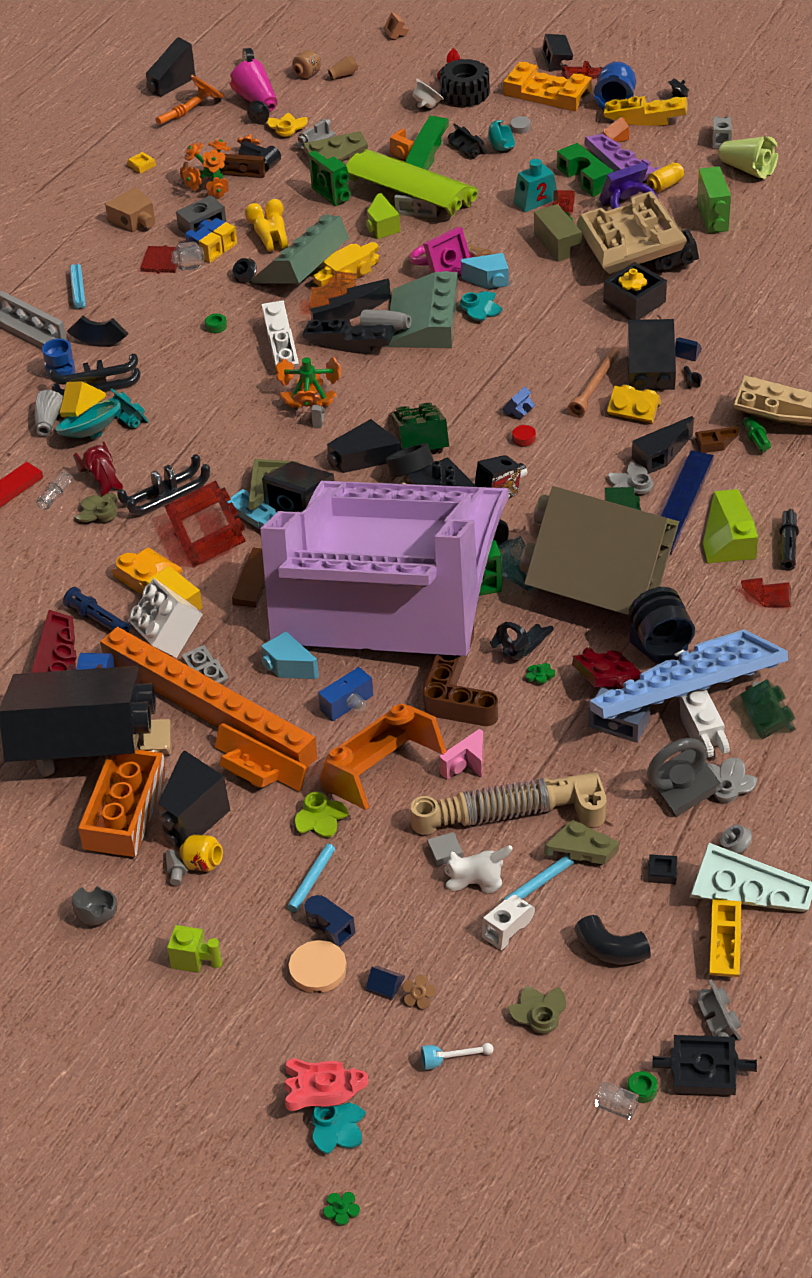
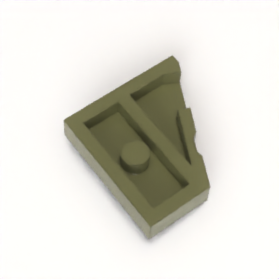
[544,820,620,865]

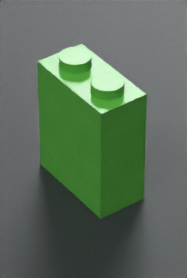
[697,166,731,233]

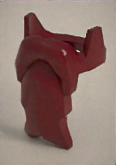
[73,442,123,496]

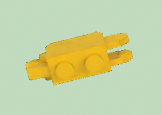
[313,242,380,289]

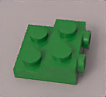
[308,151,351,206]

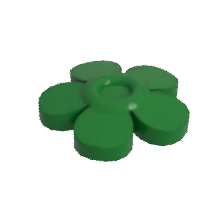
[526,663,556,684]
[324,1192,360,1226]

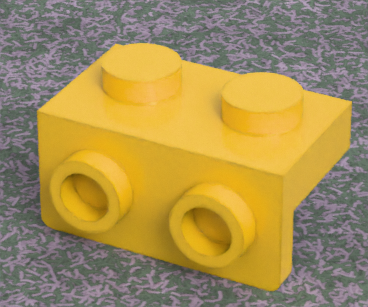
[607,385,661,424]

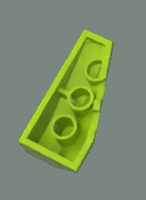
[703,489,758,564]

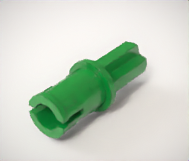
[742,415,771,453]

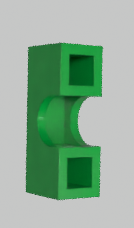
[557,143,614,197]

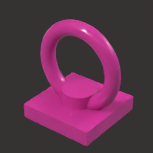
[409,227,470,276]

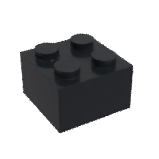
[603,262,667,320]

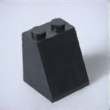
[627,319,676,390]
[262,461,334,512]
[158,750,231,847]

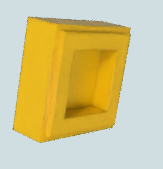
[127,152,156,174]

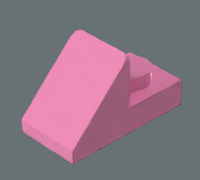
[439,729,484,780]

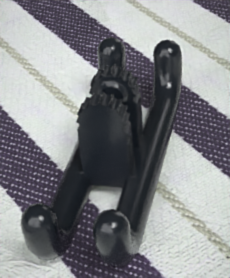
[49,354,141,396]
[117,454,210,516]

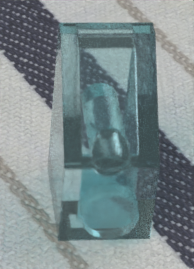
[498,536,534,591]

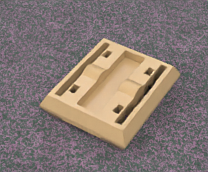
[576,191,687,274]

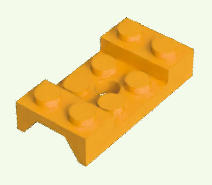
[503,61,592,112]

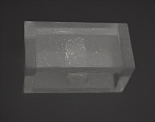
[595,1081,639,1120]

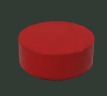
[512,425,536,446]

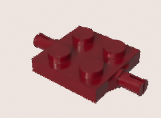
[572,647,641,690]

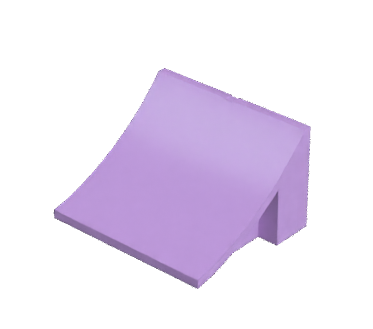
[260,481,509,656]

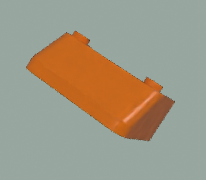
[319,704,447,810]

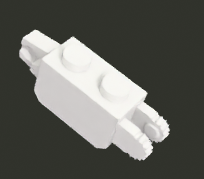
[679,689,730,757]

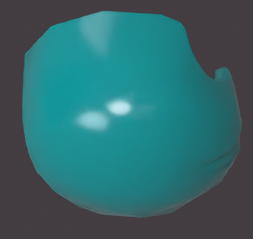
[488,120,515,151]

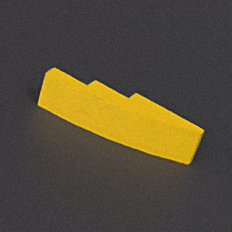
[709,899,742,977]

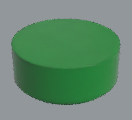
[205,313,227,333]
[627,1071,658,1103]

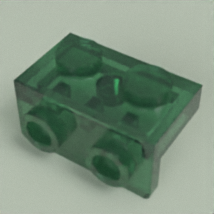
[740,679,796,740]

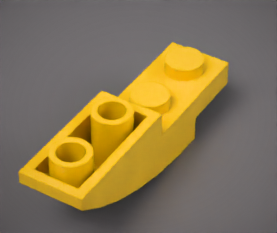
[604,96,688,126]

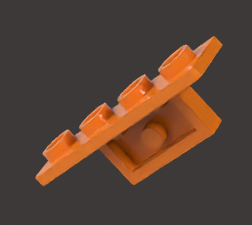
[215,723,307,791]

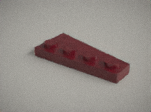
[31,610,77,673]

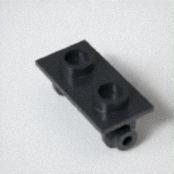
[447,123,486,158]

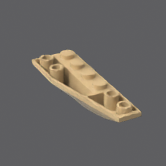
[733,376,812,427]

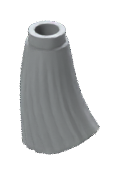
[360,310,411,330]
[35,390,63,436]

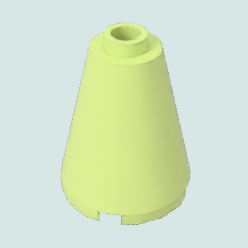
[718,136,778,179]

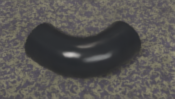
[574,915,651,965]

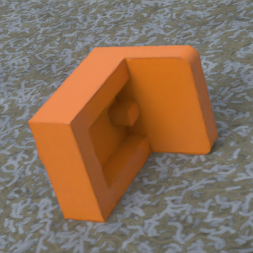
[390,129,414,161]

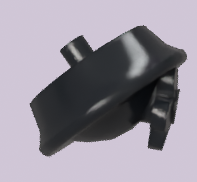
[668,78,690,98]
[247,100,270,125]
[232,258,257,283]

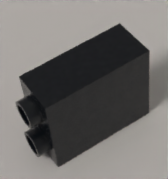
[0,666,156,762]

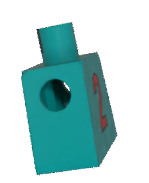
[514,159,558,212]

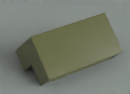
[534,204,582,262]

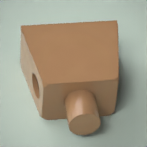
[105,187,155,231]

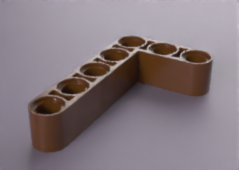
[423,624,498,726]

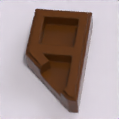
[695,426,739,453]

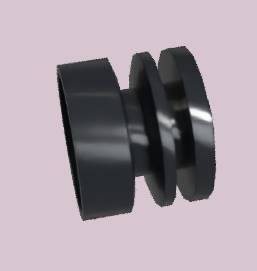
[629,587,695,657]

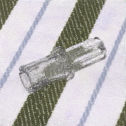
[36,471,73,510]

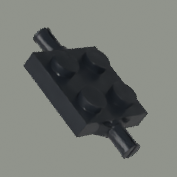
[652,1035,757,1095]

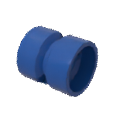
[42,338,76,379]

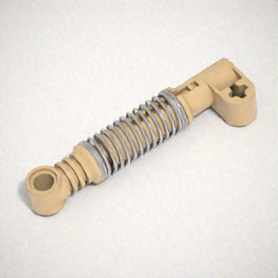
[411,772,607,835]

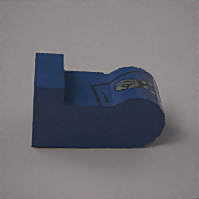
[304,895,356,947]

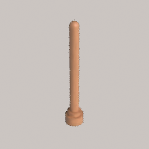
[568,346,620,418]

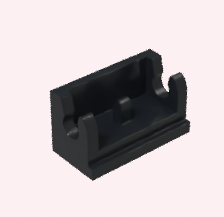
[541,34,574,71]

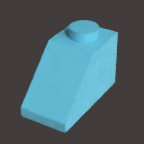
[461,253,509,289]
[261,631,319,679]

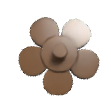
[403,975,436,1009]

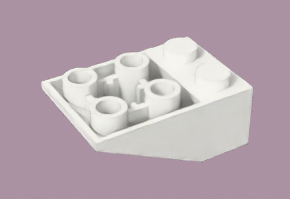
[128,578,203,658]

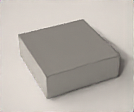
[427,832,463,866]

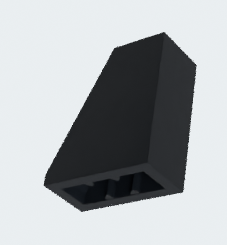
[146,37,196,97]
[327,419,401,473]

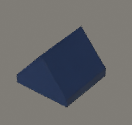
[675,337,702,361]
[366,966,405,1000]

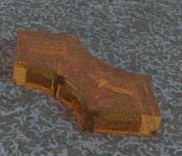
[309,271,357,310]

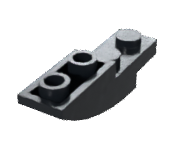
[302,319,395,354]

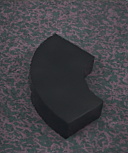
[67,315,129,346]

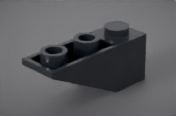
[632,416,694,474]

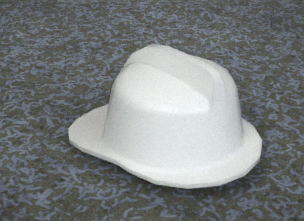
[412,79,444,109]

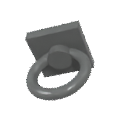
[647,738,723,817]

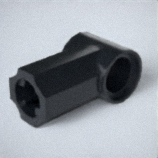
[238,141,281,171]

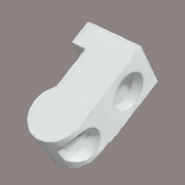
[482,895,535,950]

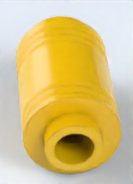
[646,162,684,193]

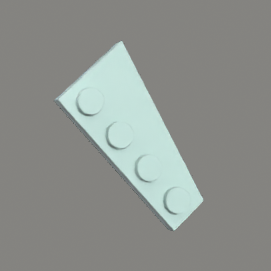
[689,843,812,913]

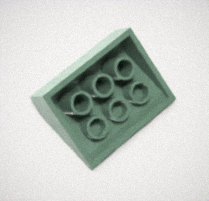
[251,214,349,284]
[385,271,458,348]

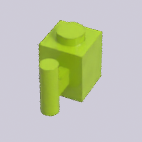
[167,925,222,973]

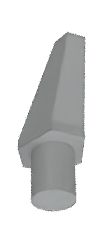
[166,850,188,886]

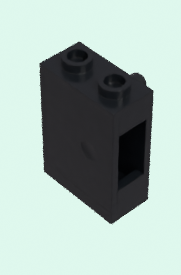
[407,457,477,487]

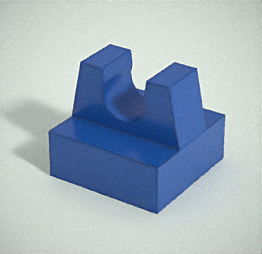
[502,387,535,420]

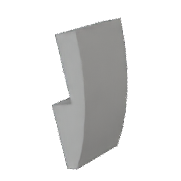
[182,645,229,684]

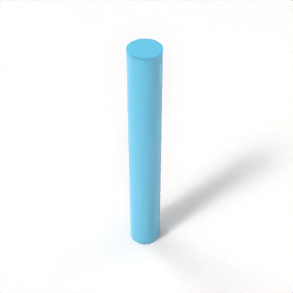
[287,844,335,912]
[503,854,574,901]

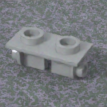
[294,119,336,150]
[697,979,742,1041]

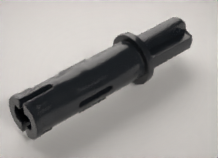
[779,509,799,571]

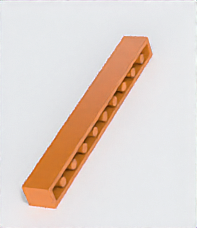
[100,627,318,768]

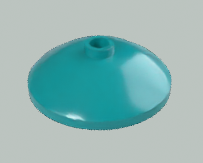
[55,399,121,439]

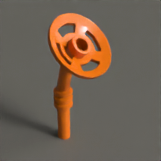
[156,74,224,125]

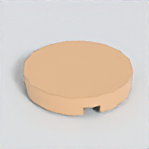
[289,940,347,993]

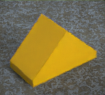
[60,382,107,417]

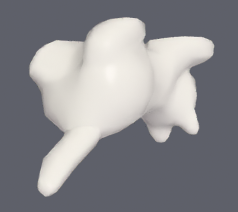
[444,845,513,894]

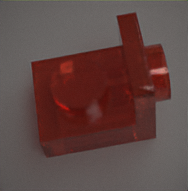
[552,190,575,212]

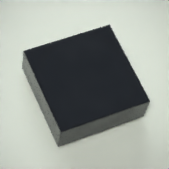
[648,854,677,884]

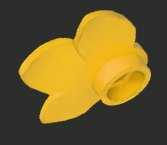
[268,113,308,137]

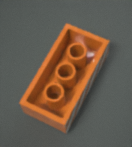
[78,750,167,857]

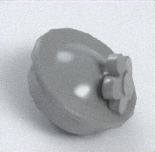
[720,825,752,855]

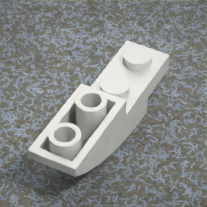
[262,300,299,367]

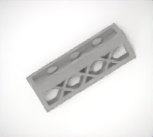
[0,291,67,349]

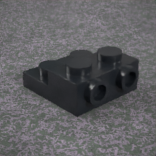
[653,229,699,270]

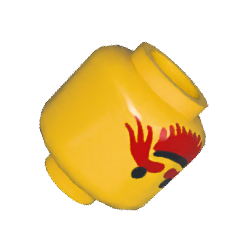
[180,834,223,872]

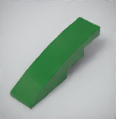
[406,115,449,170]

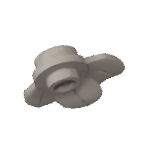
[609,462,653,494]
[707,758,757,803]

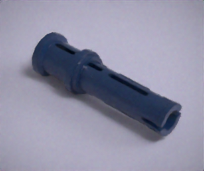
[63,586,131,633]

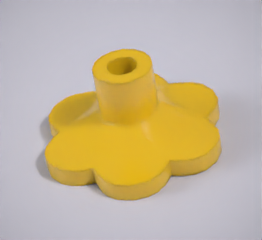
[619,269,647,291]

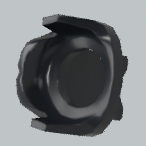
[490,622,554,660]

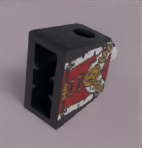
[475,455,527,499]

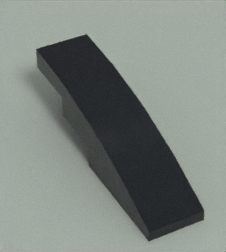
[310,278,391,321]

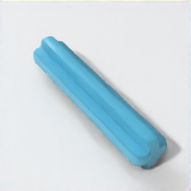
[69,263,86,309]

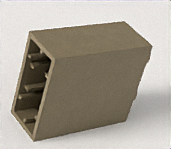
[520,486,679,615]

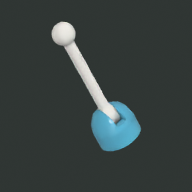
[421,1043,494,1070]

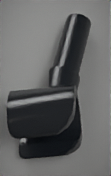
[683,366,702,388]

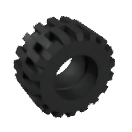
[440,59,490,107]

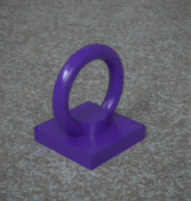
[599,162,659,209]

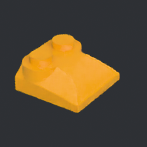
[112,547,183,596]

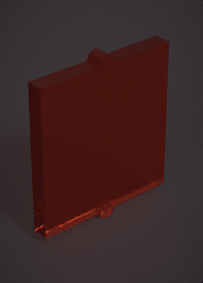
[140,245,181,274]

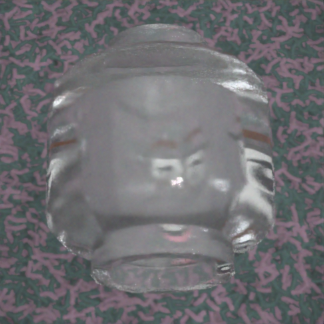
[172,242,204,271]

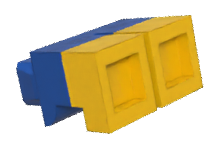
[185,218,237,263]

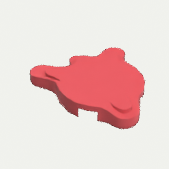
[285,1058,369,1111]

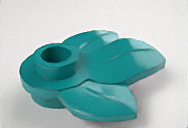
[460,291,503,321]
[311,1103,366,1154]

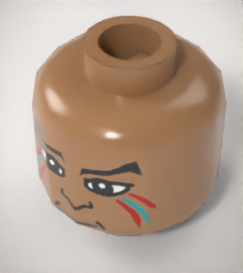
[292,50,321,79]

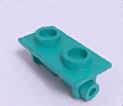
[108,389,149,428]

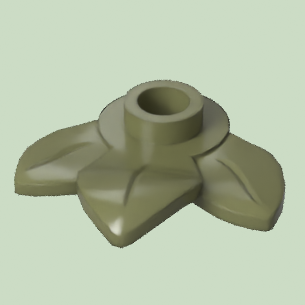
[74,493,118,522]
[508,986,566,1034]

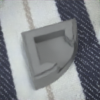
[311,405,325,428]

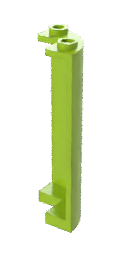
[346,149,478,216]

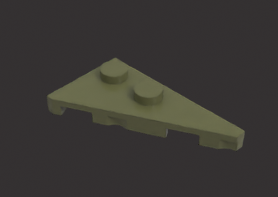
[249,459,299,510]

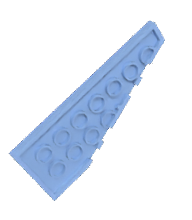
[590,629,788,719]

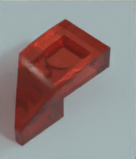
[561,61,603,79]
[741,578,791,608]

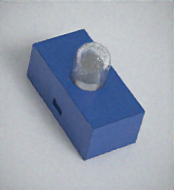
[318,667,373,721]

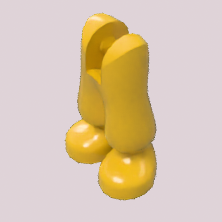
[244,199,288,252]

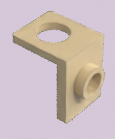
[140,719,171,755]

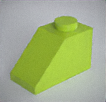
[366,193,400,239]

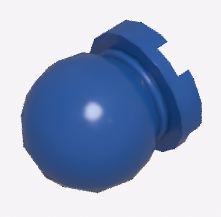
[594,61,637,110]

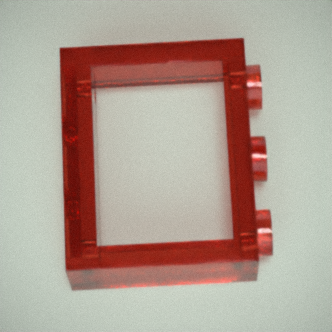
[164,480,246,567]

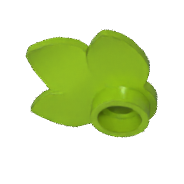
[295,792,349,838]

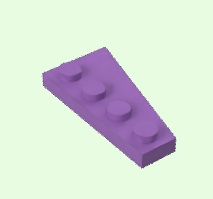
[584,134,660,181]

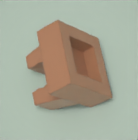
[383,12,409,40]

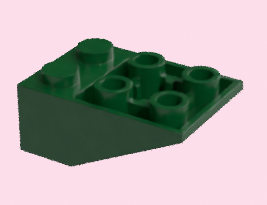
[391,403,449,450]

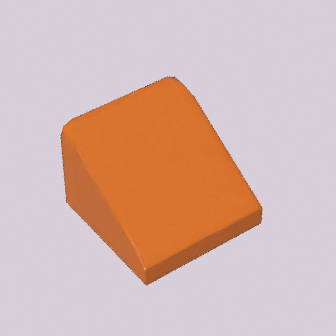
[603,117,629,142]

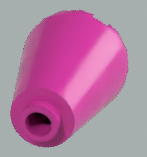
[229,59,278,112]

